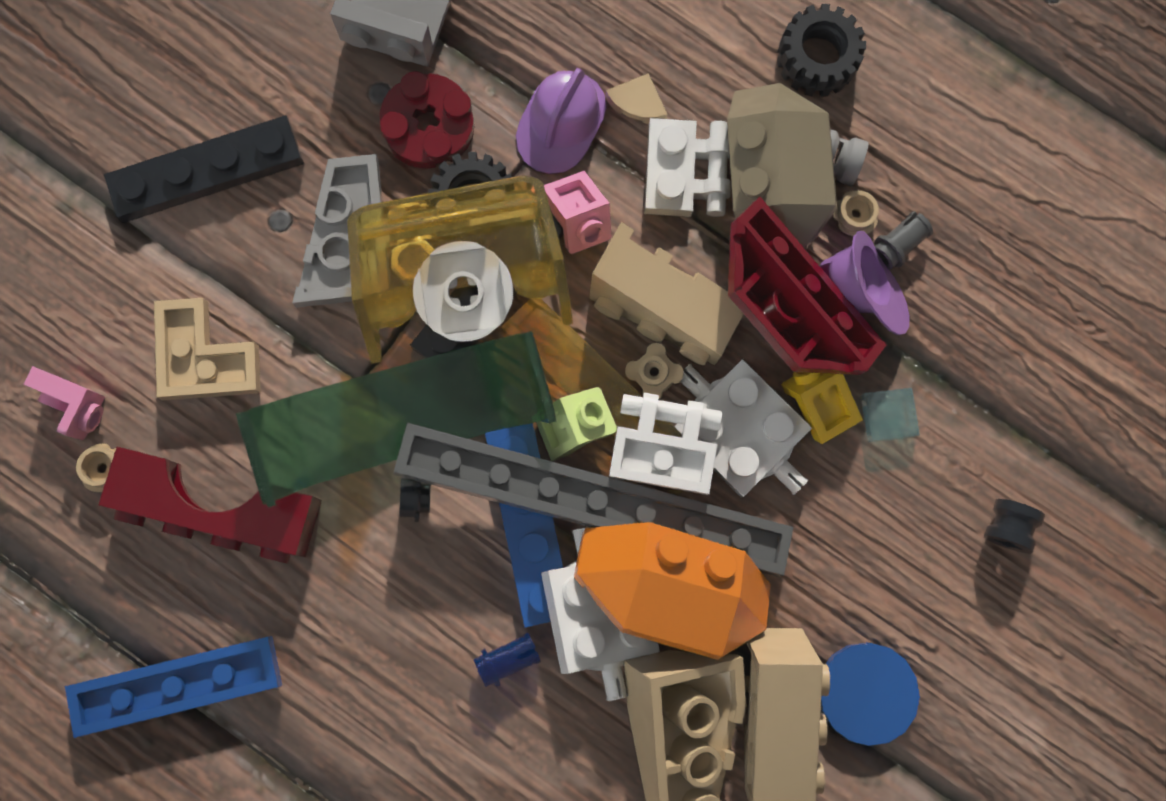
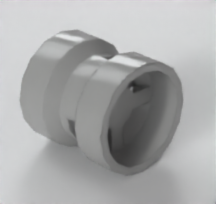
[831,130,869,187]

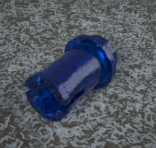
[473,632,541,687]

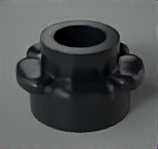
[400,478,431,522]

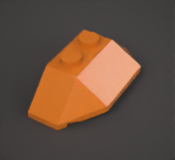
[574,522,771,660]

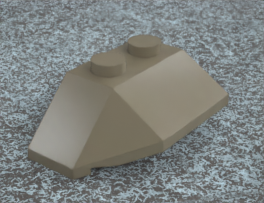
[727,83,837,250]

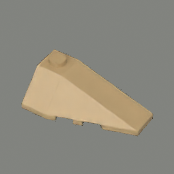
[624,650,746,801]

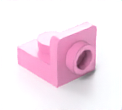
[541,171,612,254]
[24,366,106,440]

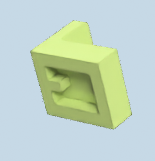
[534,387,617,461]

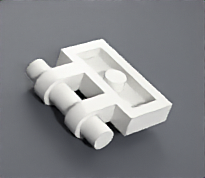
[644,118,731,217]
[609,393,722,495]

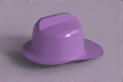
[516,68,607,174]
[820,231,910,335]

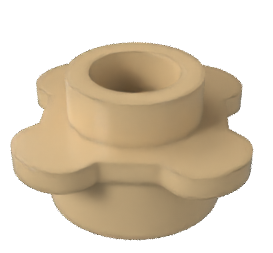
[625,343,684,400]

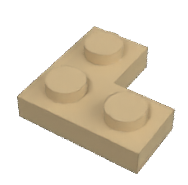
[154,298,261,400]

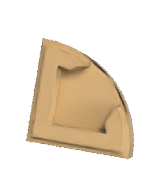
[605,73,667,124]

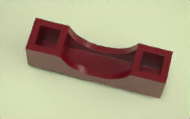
[98,446,322,564]

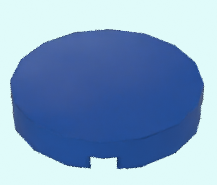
[821,642,920,746]

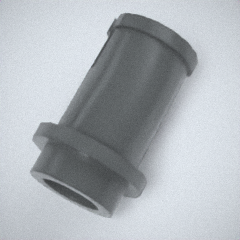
[874,211,933,270]

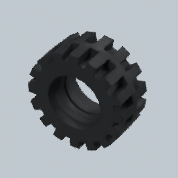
[777,4,866,97]

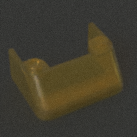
[347,176,573,364]

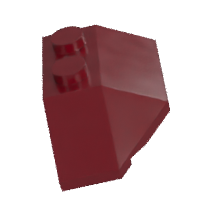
[728,197,887,375]

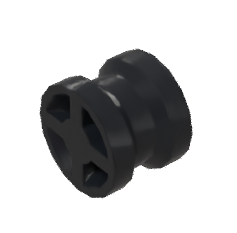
[984,499,1045,554]

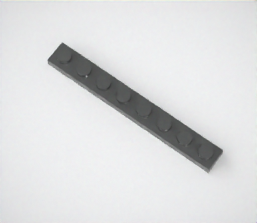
[393,423,794,577]

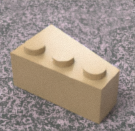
[589,222,743,365]
[744,628,830,801]

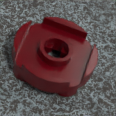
[379,71,475,169]

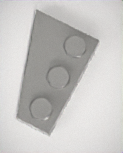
[292,154,392,308]

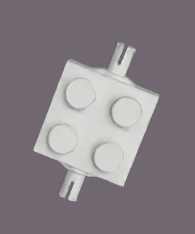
[673,359,812,498]
[541,527,660,701]

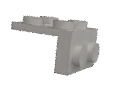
[330,0,451,67]

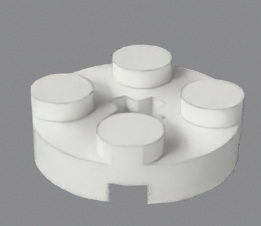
[413,241,513,341]

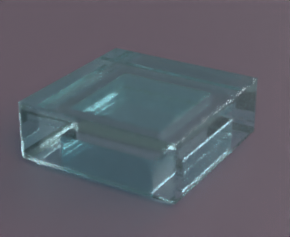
[861,388,920,443]

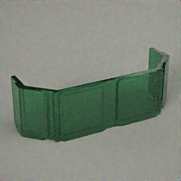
[236,331,557,507]

